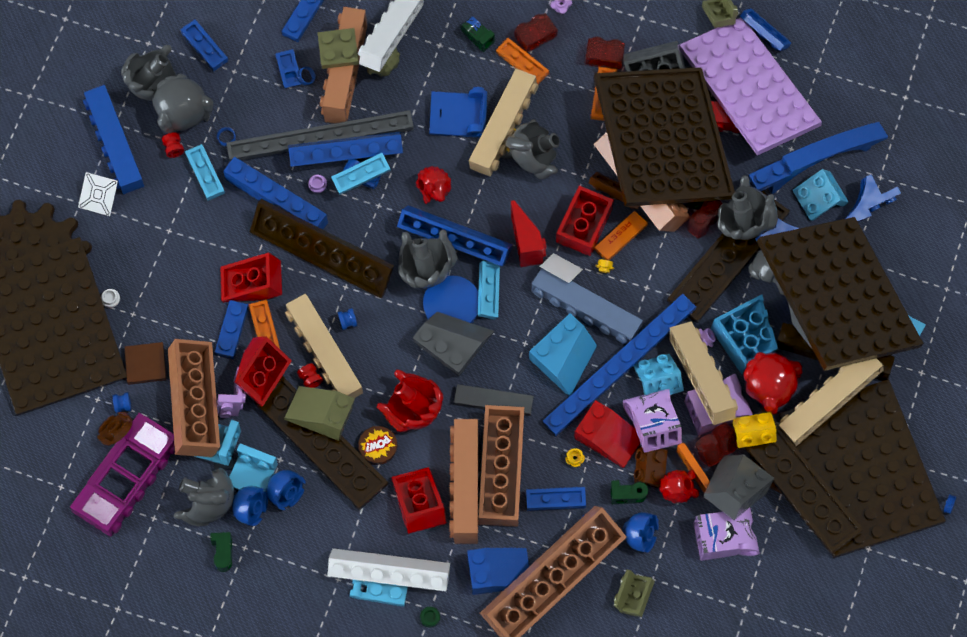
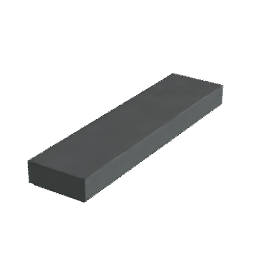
[454,384,534,416]

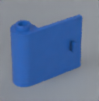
[429,87,487,137]

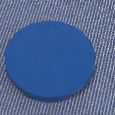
[423,276,478,323]

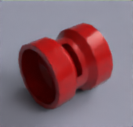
[162,132,185,158]
[297,363,323,388]

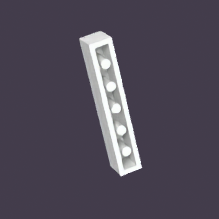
[358,0,424,72]
[328,548,450,591]

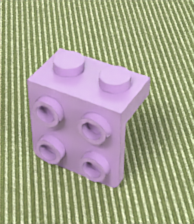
[217,367,245,418]

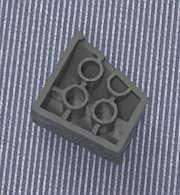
[624,40,685,72]
[413,312,495,376]
[704,454,774,520]

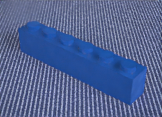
[83,85,145,194]
[288,132,403,167]
[224,157,328,229]
[397,205,513,266]

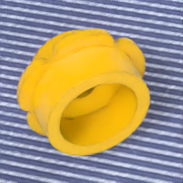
[595,259,614,273]
[565,448,585,467]

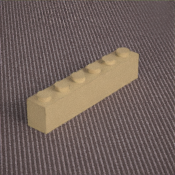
[469,69,538,176]
[285,294,363,398]
[670,321,738,425]
[779,358,883,447]

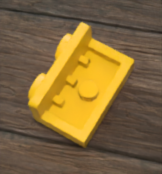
[733,412,777,448]

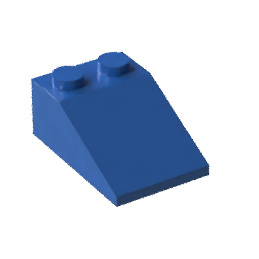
[467,548,529,595]

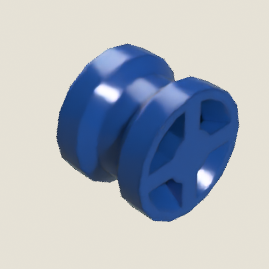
[337,308,357,330]
[113,392,132,414]

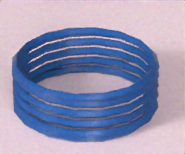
[297,66,315,85]
[217,127,236,146]
[943,494,956,514]

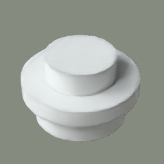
[101,289,120,308]

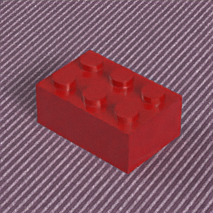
[556,186,614,256]

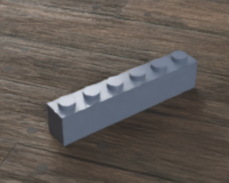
[531,268,643,344]

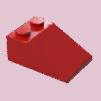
[511,200,547,267]
[220,253,282,303]
[235,336,292,406]
[574,400,640,468]
[391,467,446,534]

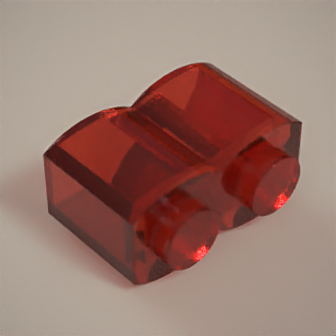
[515,13,558,53]
[585,37,625,69]
[688,200,723,239]
[695,423,738,467]

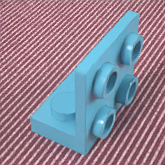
[793,169,849,221]
[634,354,684,395]
[194,420,241,466]
[229,444,278,492]

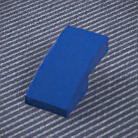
[275,49,302,89]

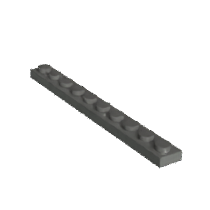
[227,110,414,162]

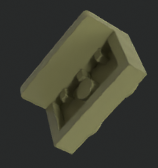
[702,0,738,28]
[614,570,655,617]

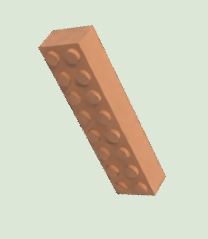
[480,506,626,637]

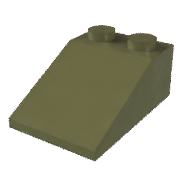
[284,386,355,441]

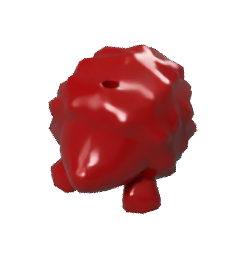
[416,166,452,204]
[659,470,699,503]

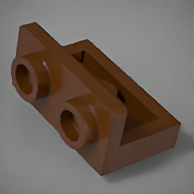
[634,447,668,489]

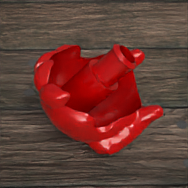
[743,352,803,416]
[377,370,443,432]

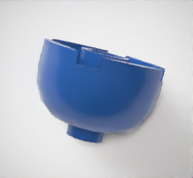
[267,470,306,510]
[231,486,268,526]
[623,512,659,553]

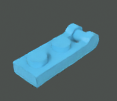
[349,580,408,607]

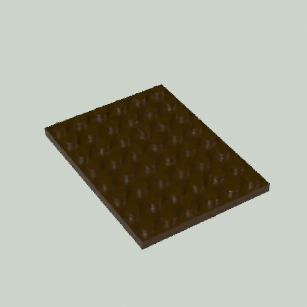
[594,67,735,207]
[757,217,924,371]
[0,237,127,416]
[779,379,946,558]

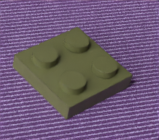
[317,28,359,69]

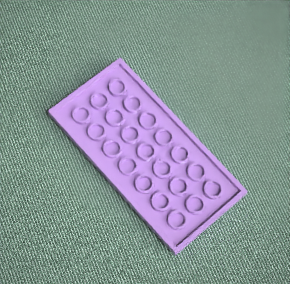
[679,17,822,156]

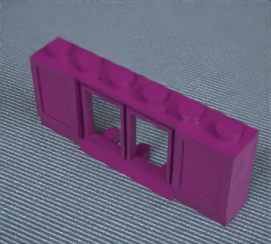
[70,413,175,537]

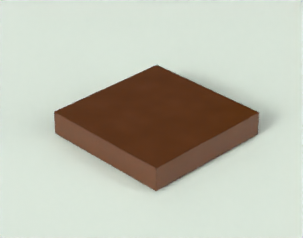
[124,342,167,385]

